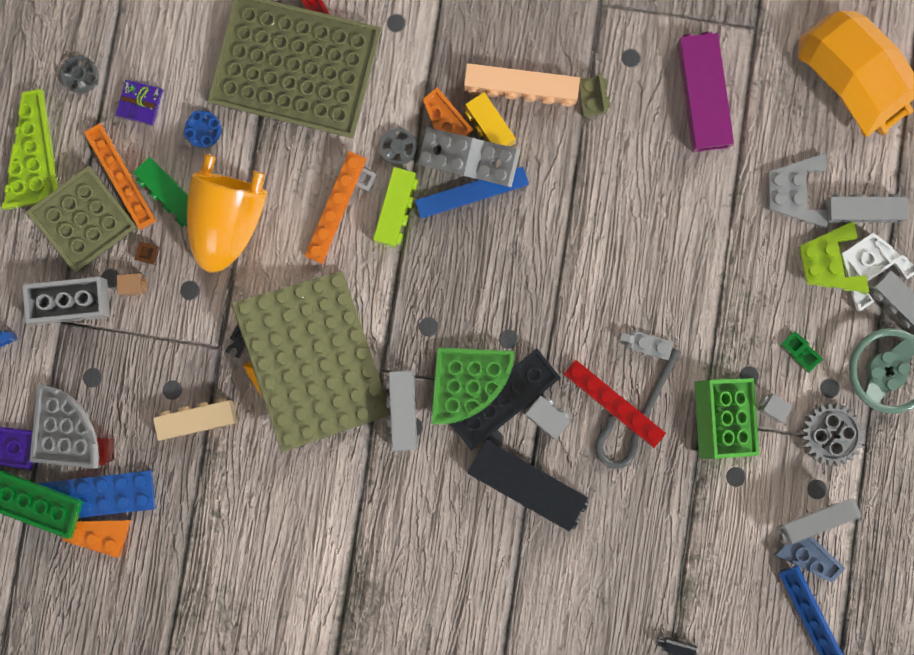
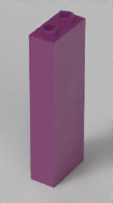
[677,31,734,153]

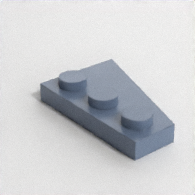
[774,537,845,582]

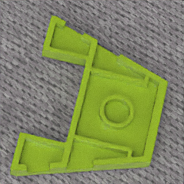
[799,222,869,294]

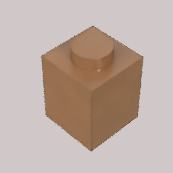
[117,274,148,296]

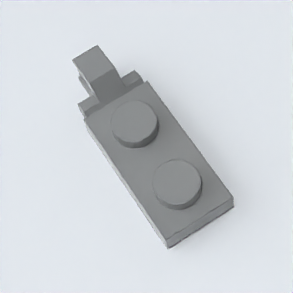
[619,331,674,361]

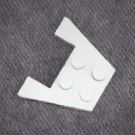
[840,233,914,312]

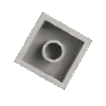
[524,396,571,440]

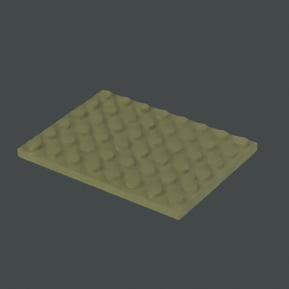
[208,0,382,139]
[231,271,391,453]

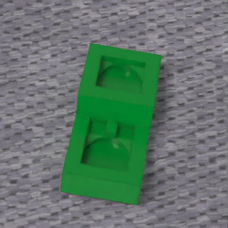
[781,331,823,373]

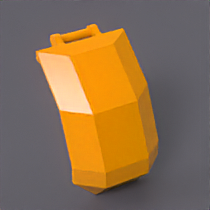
[798,11,914,137]

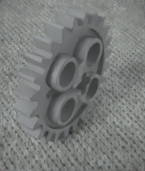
[800,403,865,466]

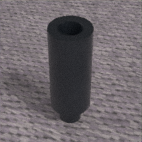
[656,637,697,655]

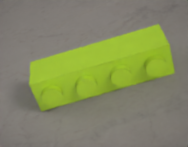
[373,167,419,249]

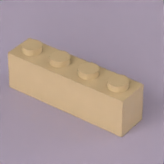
[153,398,238,441]

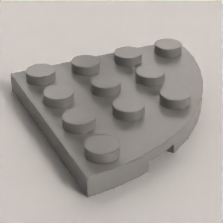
[30,385,99,468]

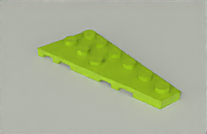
[1,89,58,210]

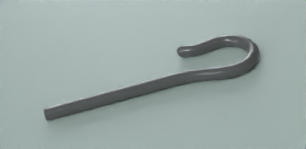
[595,349,680,469]

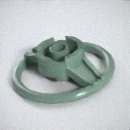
[849,328,914,414]

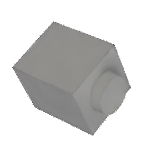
[759,394,793,423]

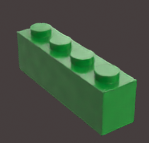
[133,156,188,228]

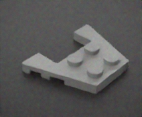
[767,154,828,228]

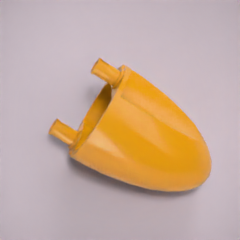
[187,154,267,273]

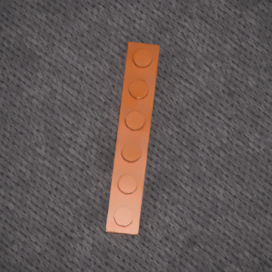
[84,123,157,230]
[305,151,367,264]

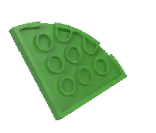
[431,348,515,425]

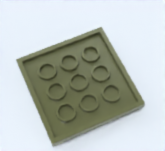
[26,166,138,273]

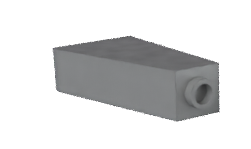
[776,498,862,546]

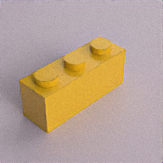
[464,92,516,147]

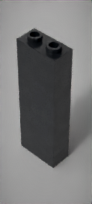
[467,440,589,532]

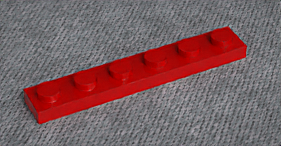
[563,360,666,448]

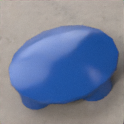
[184,111,222,148]

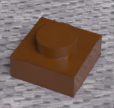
[135,242,160,265]

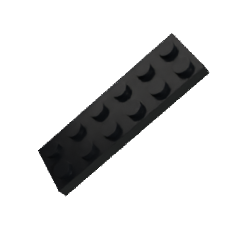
[450,348,561,451]

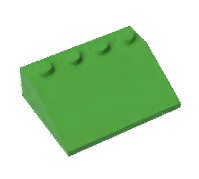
[694,378,759,459]

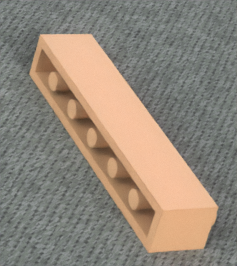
[464,64,580,106]

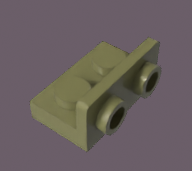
[579,73,610,117]

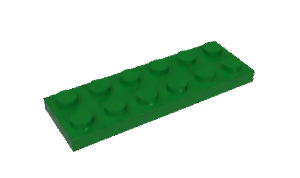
[0,470,83,539]

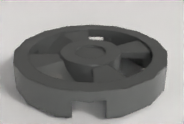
[60,55,99,94]
[379,128,417,166]

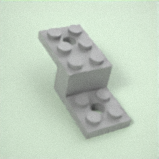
[418,127,521,187]

